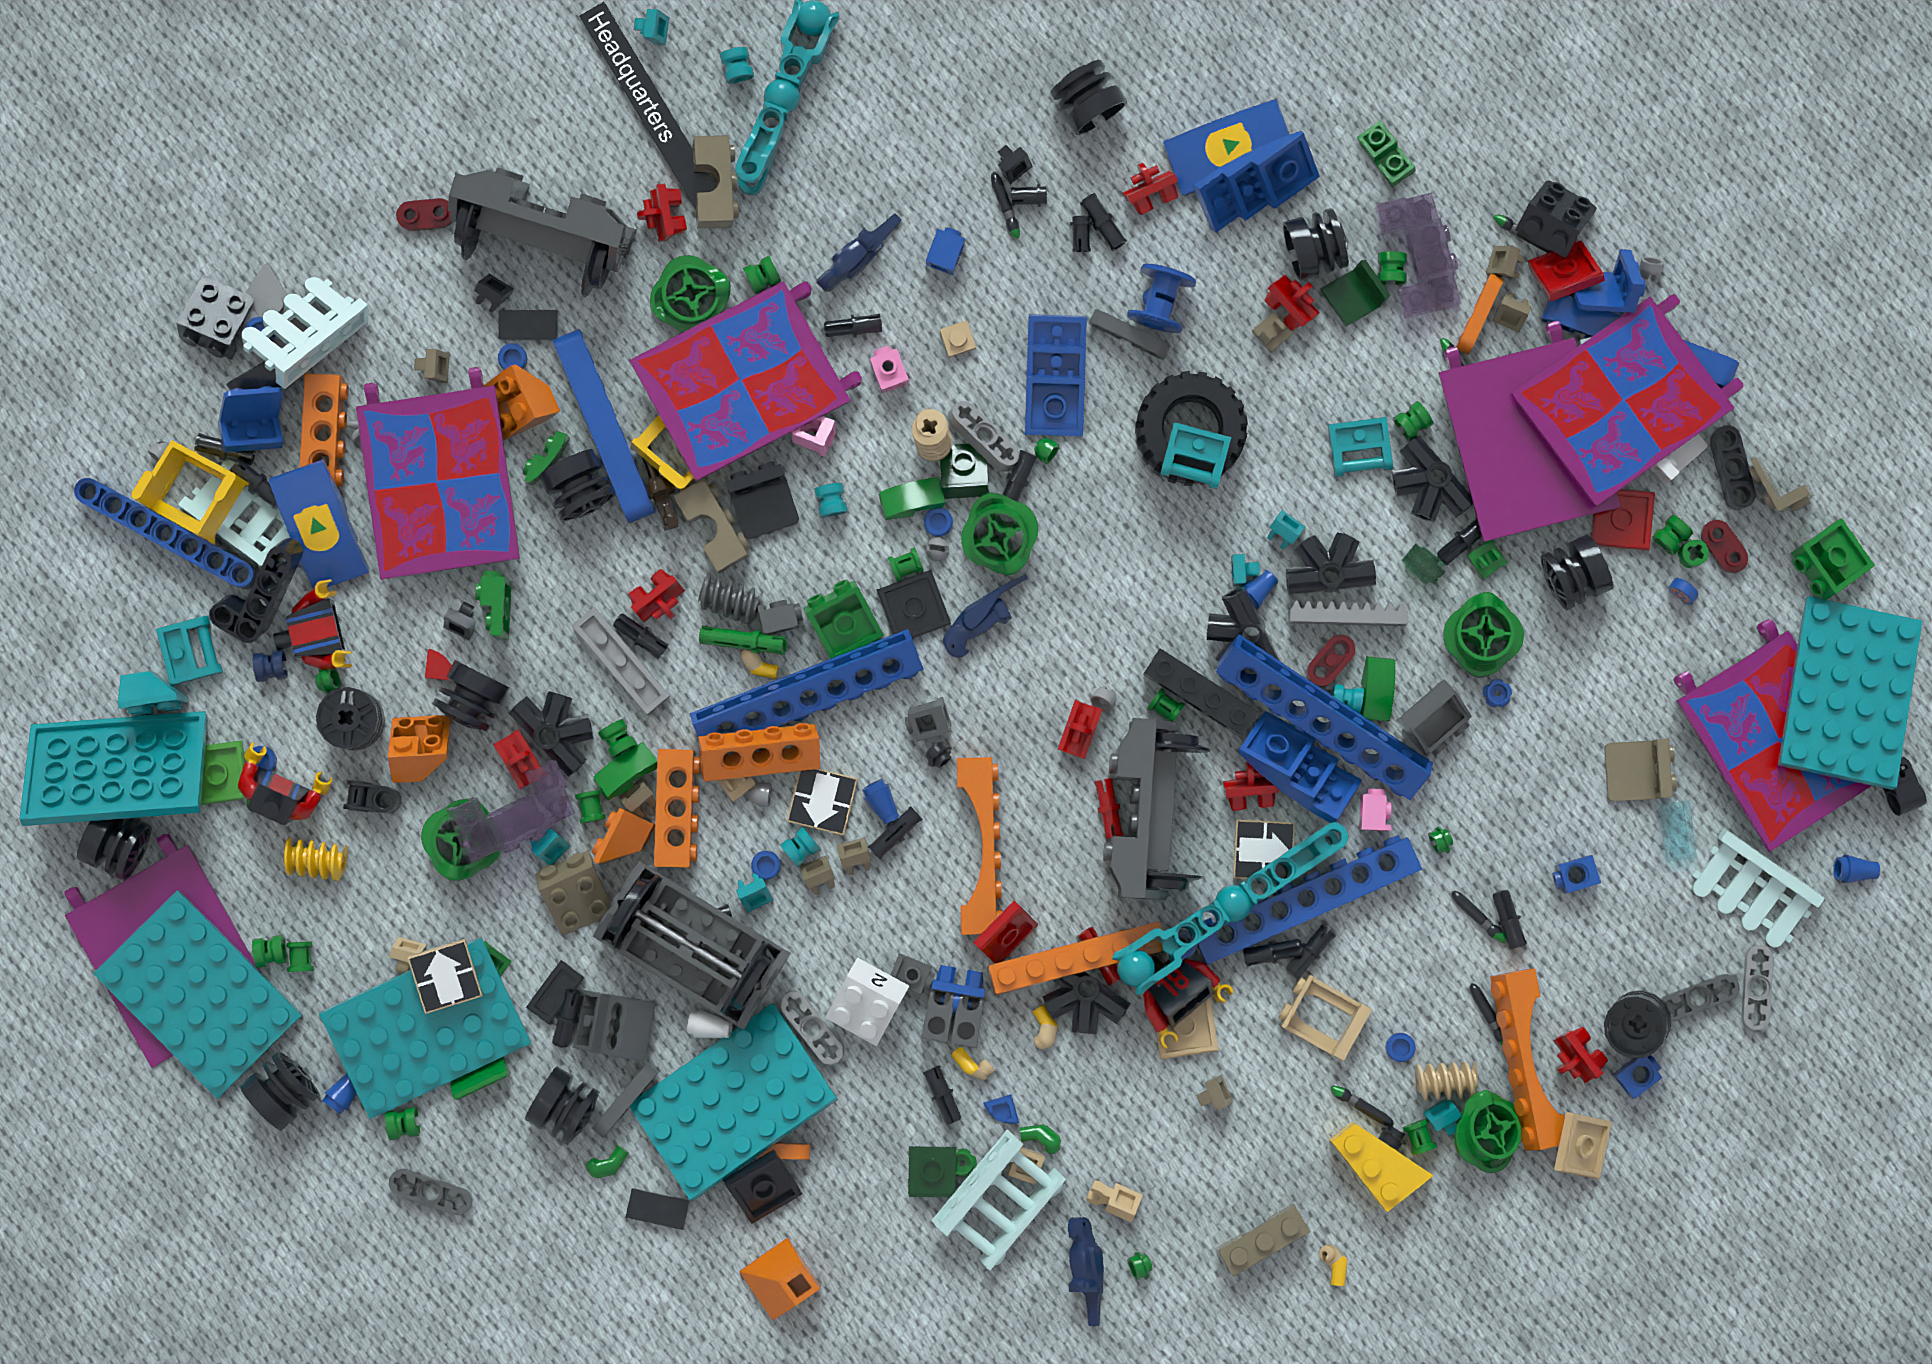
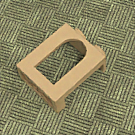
[1278,974,1372,1061]

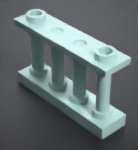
[931,1129,1066,1270]

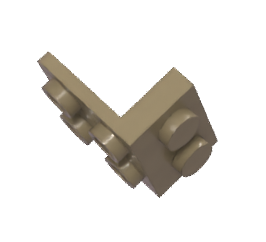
[1749,457,1814,512]
[1604,738,1677,802]
[535,850,612,935]

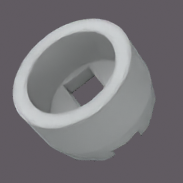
[1639,257,1664,280]
[147,441,169,462]
[926,537,949,561]
[1090,686,1116,712]
[750,783,772,807]

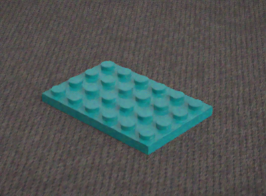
[1778,596,1922,790]
[19,711,208,826]
[93,890,303,1099]
[319,937,531,1119]
[629,1003,839,1202]

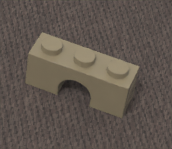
[692,135,739,229]
[673,479,751,574]
[1217,1204,1310,1277]

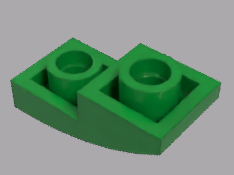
[1357,120,1416,188]
[523,430,570,485]
[878,477,946,520]
[1360,656,1395,721]
[593,742,657,800]

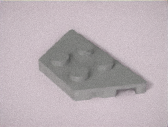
[240,263,324,364]

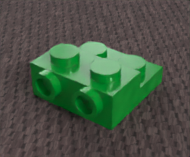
[1791,518,1875,601]
[475,571,512,640]
[803,580,884,659]

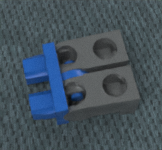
[921,965,985,1048]

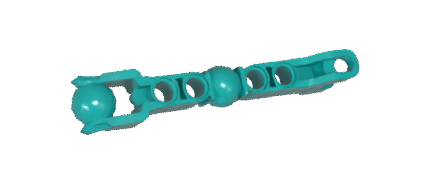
[1111,822,1348,995]

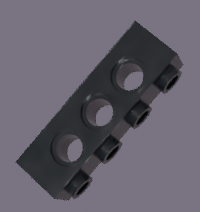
[1143,648,1259,738]

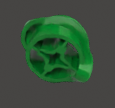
[650,255,731,333]
[961,492,1039,575]
[1443,592,1524,678]
[421,798,502,881]
[1454,1090,1521,1174]

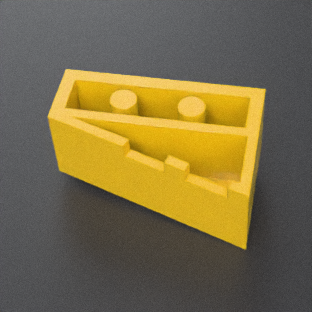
[1329,1122,1434,1212]

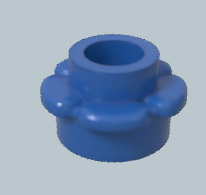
[1483,679,1512,708]

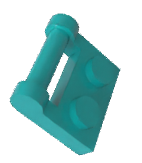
[1328,417,1393,477]
[1160,422,1231,489]
[156,616,223,686]

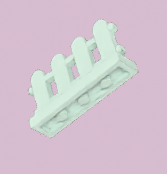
[242,277,368,389]
[178,460,290,580]
[1692,828,1825,947]

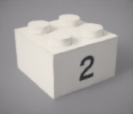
[825,958,909,1046]

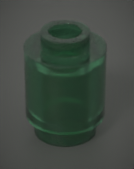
[1401,543,1445,585]

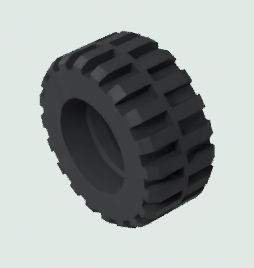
[1135,371,1248,486]

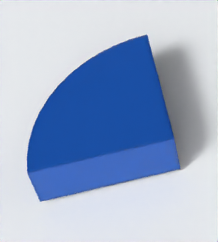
[983,1094,1020,1124]

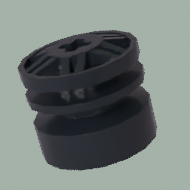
[1050,60,1127,135]
[1283,208,1349,281]
[538,449,616,522]
[1540,534,1613,611]
[432,660,510,732]
[316,687,385,751]
[77,818,152,881]
[1604,990,1671,1058]
[240,1051,320,1131]
[524,1066,600,1146]

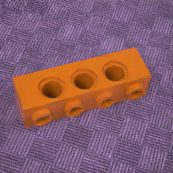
[299,373,349,488]
[698,723,820,782]
[654,749,700,868]

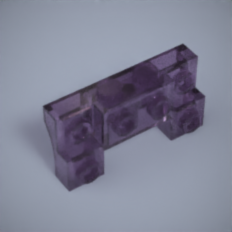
[1375,192,1462,319]
[446,760,575,863]

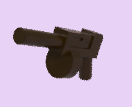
[642,446,678,531]

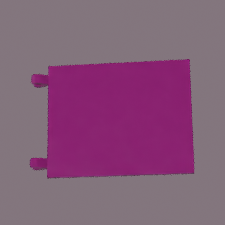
[1438,321,1620,542]
[64,834,261,1068]

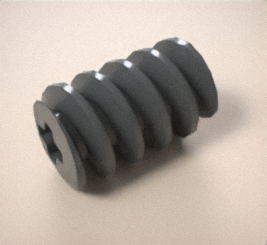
[698,573,763,625]

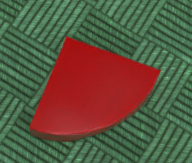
[425,649,452,681]

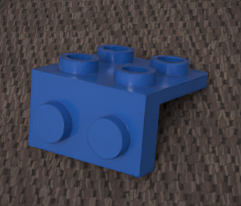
[1573,249,1646,313]
[218,386,283,453]

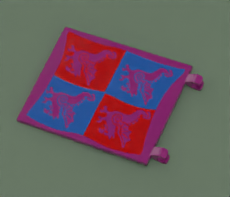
[629,281,862,482]
[1511,294,1744,507]
[356,367,520,580]
[1673,619,1872,852]

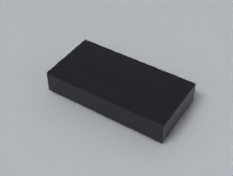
[498,310,558,340]
[526,960,585,1025]
[625,1188,690,1230]

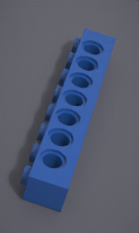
[690,629,924,737]
[1215,634,1433,800]
[1197,834,1423,965]

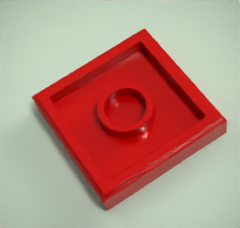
[1528,240,1605,301]
[1591,489,1655,551]
[973,900,1038,964]

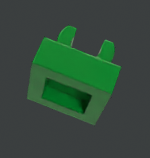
[1467,540,1508,579]

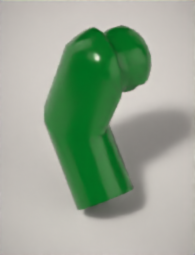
[1020,1124,1061,1154]
[586,1145,629,1179]

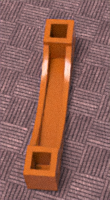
[957,757,1002,935]
[987,921,1163,996]
[1490,968,1565,1151]

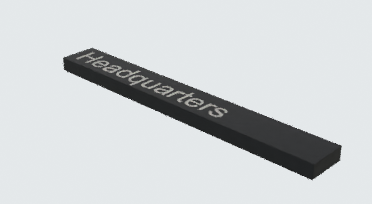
[579,1,716,210]

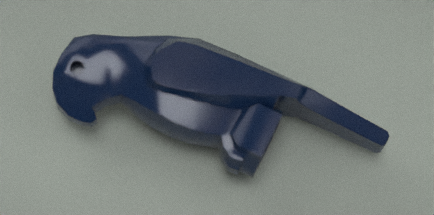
[816,213,902,292]
[942,574,1028,658]
[1068,1217,1104,1326]

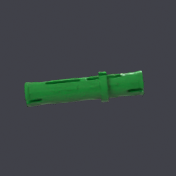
[699,626,788,655]

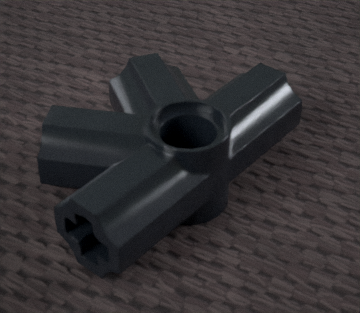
[1392,435,1473,522]
[1286,532,1376,595]
[1206,587,1281,662]
[508,691,594,777]
[1042,972,1131,1034]

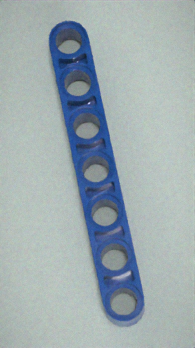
[1541,295,1739,389]
[553,329,656,523]
[74,478,258,589]

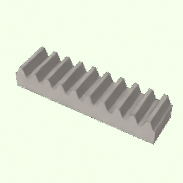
[1288,601,1408,626]
[572,607,670,715]

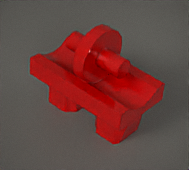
[1122,162,1178,215]
[637,184,687,242]
[1264,275,1320,331]
[628,569,685,623]
[1057,700,1103,759]
[493,729,546,790]
[1223,762,1279,811]
[1553,1027,1608,1083]

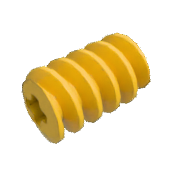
[283,837,348,881]

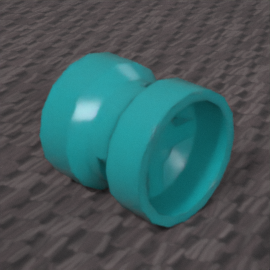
[720,47,754,84]
[814,483,848,518]
[1332,683,1364,714]
[780,827,820,867]

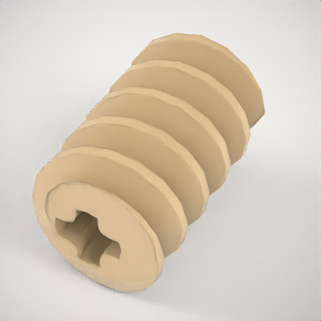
[912,409,952,461]
[1415,1061,1478,1101]

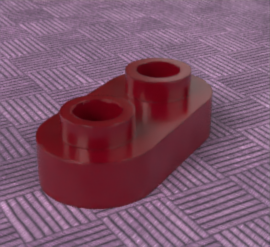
[396,198,453,231]
[1701,520,1748,573]
[1306,635,1355,687]

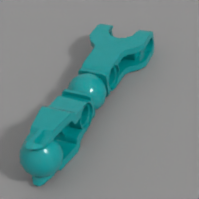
[736,0,839,195]

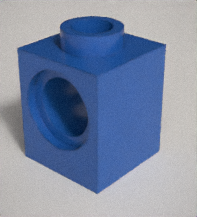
[926,227,965,275]
[1552,855,1601,894]
[1612,1055,1663,1099]

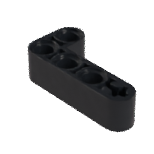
[209,538,303,643]

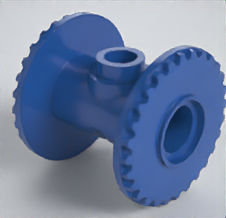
[1127,264,1196,333]

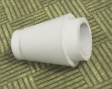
[687,1009,733,1038]

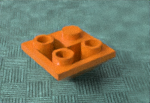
[484,364,560,441]
[388,715,451,783]
[592,808,655,864]
[739,1237,821,1320]

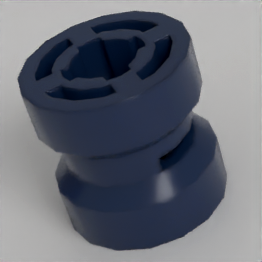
[252,650,288,682]

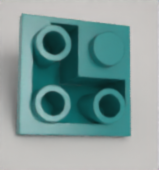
[118,671,189,716]

